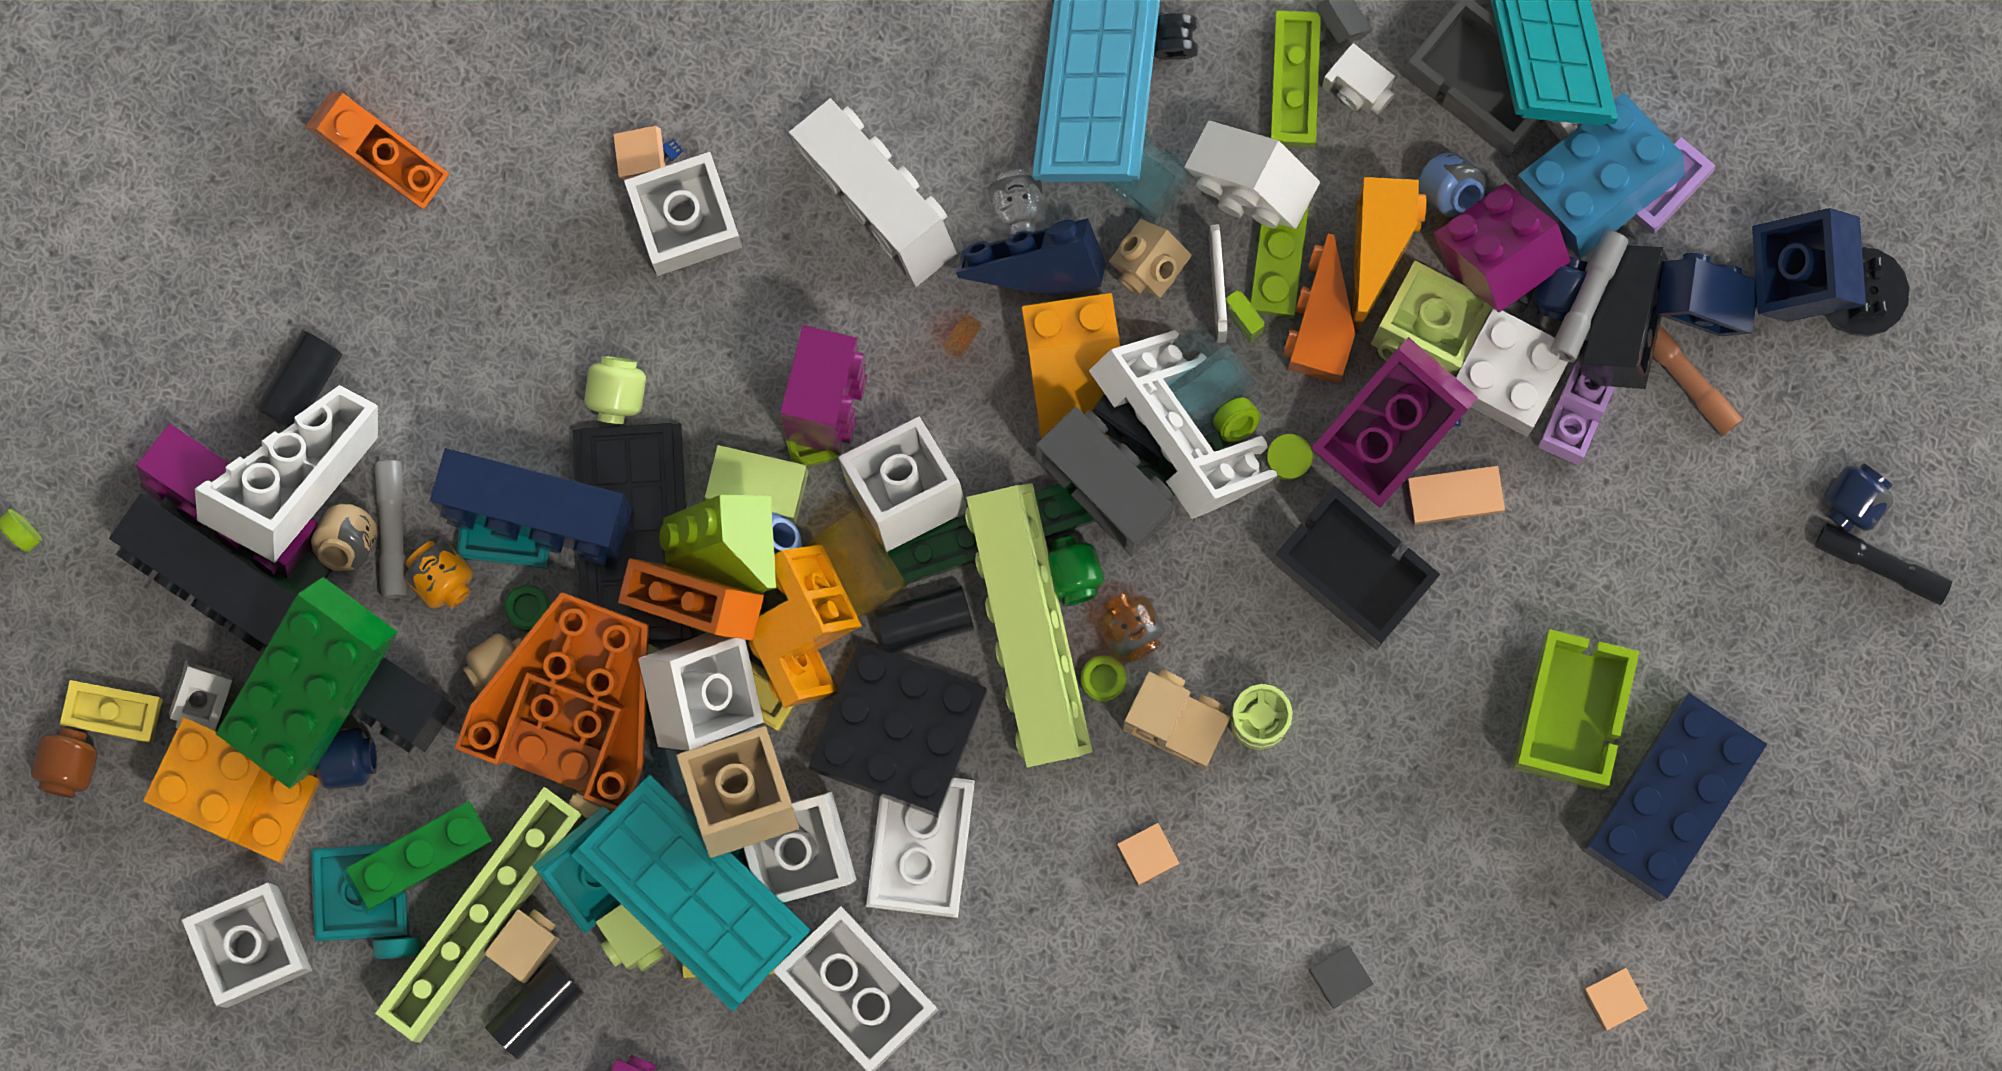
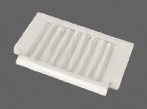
[1209,224,1227,343]

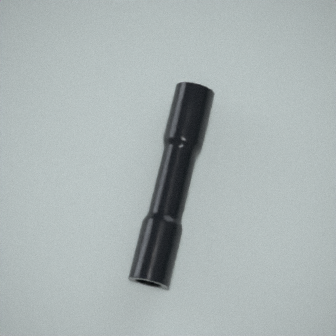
[1814,522,1952,606]

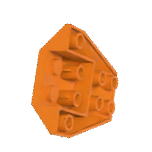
[454,592,649,810]

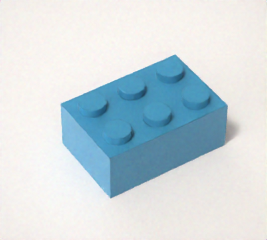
[1518,92,1685,259]

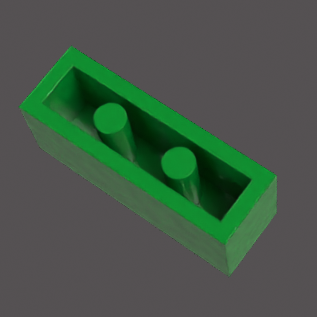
[344,801,492,914]

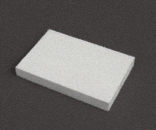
[866,778,975,918]

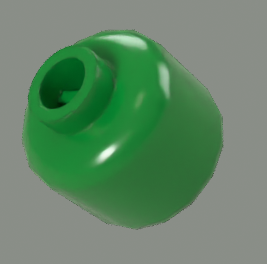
[1048,536,1104,607]

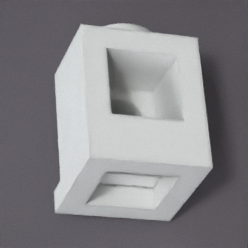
[1322,43,1395,115]
[169,661,232,731]

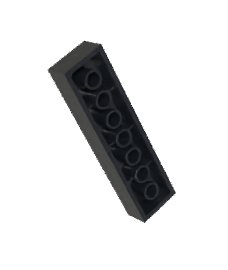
[108,493,456,753]

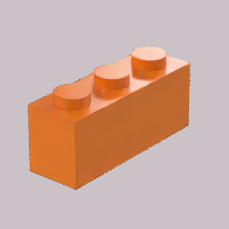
[618,558,764,640]

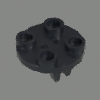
[1825,247,1910,337]

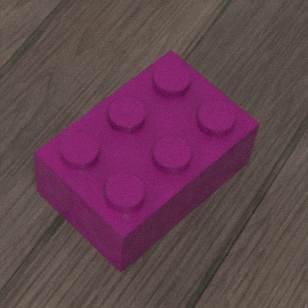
[780,325,868,455]
[1311,337,1478,508]

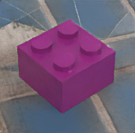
[1433,183,1571,312]

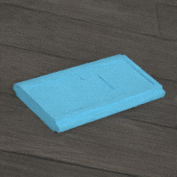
[1032,0,1160,182]

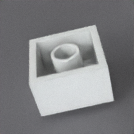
[1184,120,1320,229]
[624,152,743,276]
[1456,308,1568,437]
[838,416,967,552]
[638,633,763,751]
[744,792,857,903]
[182,883,312,1008]

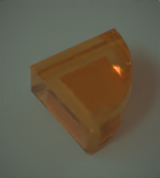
[944,314,982,360]

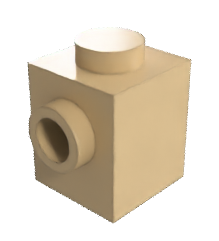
[484,909,560,984]

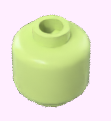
[584,356,646,424]

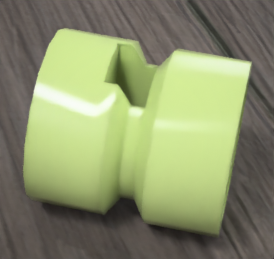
[1230,684,1293,750]

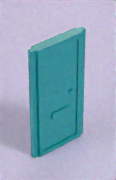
[1490,0,1618,126]
[571,775,811,1012]

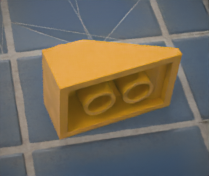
[1352,177,1426,330]
[1022,293,1120,439]

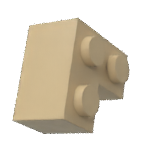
[1123,669,1230,770]

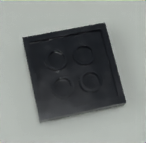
[809,641,987,817]

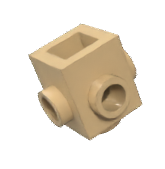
[1109,219,1192,298]

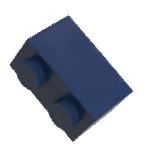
[1656,253,1757,336]

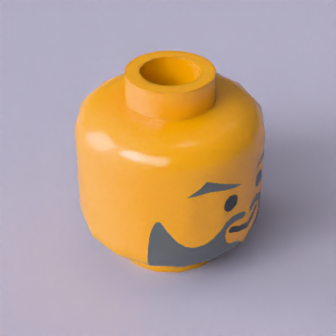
[405,541,473,609]

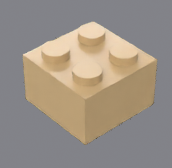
[676,726,799,858]

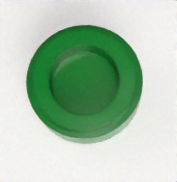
[504,585,551,631]

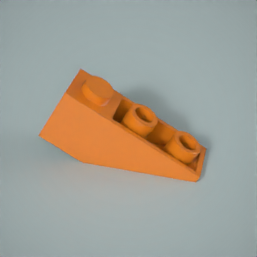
[304,91,450,210]
[1283,233,1355,385]

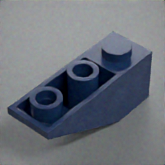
[956,218,1106,297]

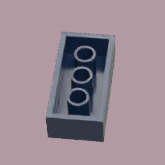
[430,448,633,565]
[1582,693,1767,902]

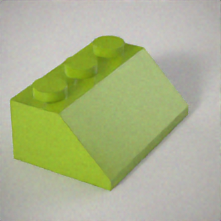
[659,495,776,594]

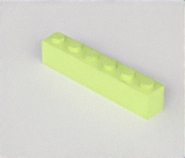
[965,483,1093,767]
[375,787,587,1043]

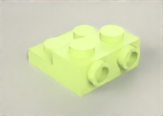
[1371,260,1492,378]

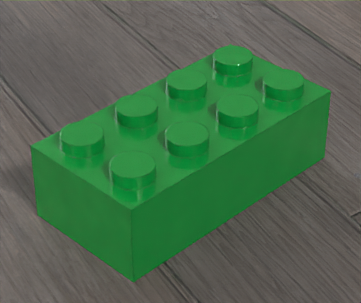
[216,577,398,789]

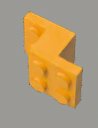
[748,545,862,708]
[143,717,320,864]

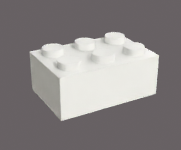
[773,906,938,1071]

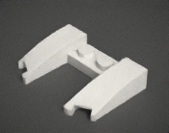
[1089,330,1277,519]

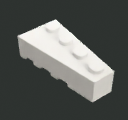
[789,98,957,287]
[195,385,378,563]

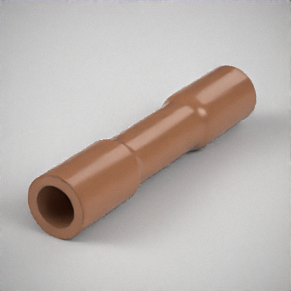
[1653,324,1743,437]

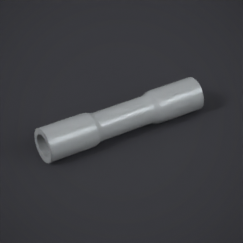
[1550,230,1629,362]
[374,460,409,599]

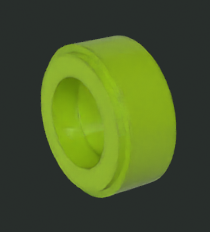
[1213,397,1260,442]
[1266,434,1313,481]
[0,509,42,552]
[1081,655,1126,702]

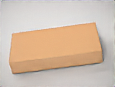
[1407,466,1505,525]

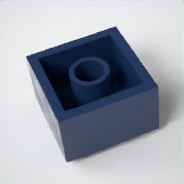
[1752,208,1866,322]

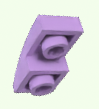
[1538,360,1615,466]

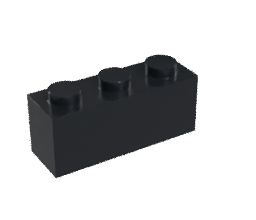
[1579,245,1668,389]

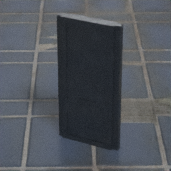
[573,423,692,642]

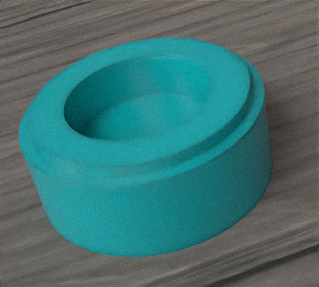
[373,936,420,959]

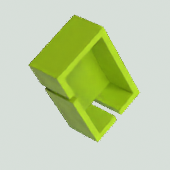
[1512,629,1640,791]

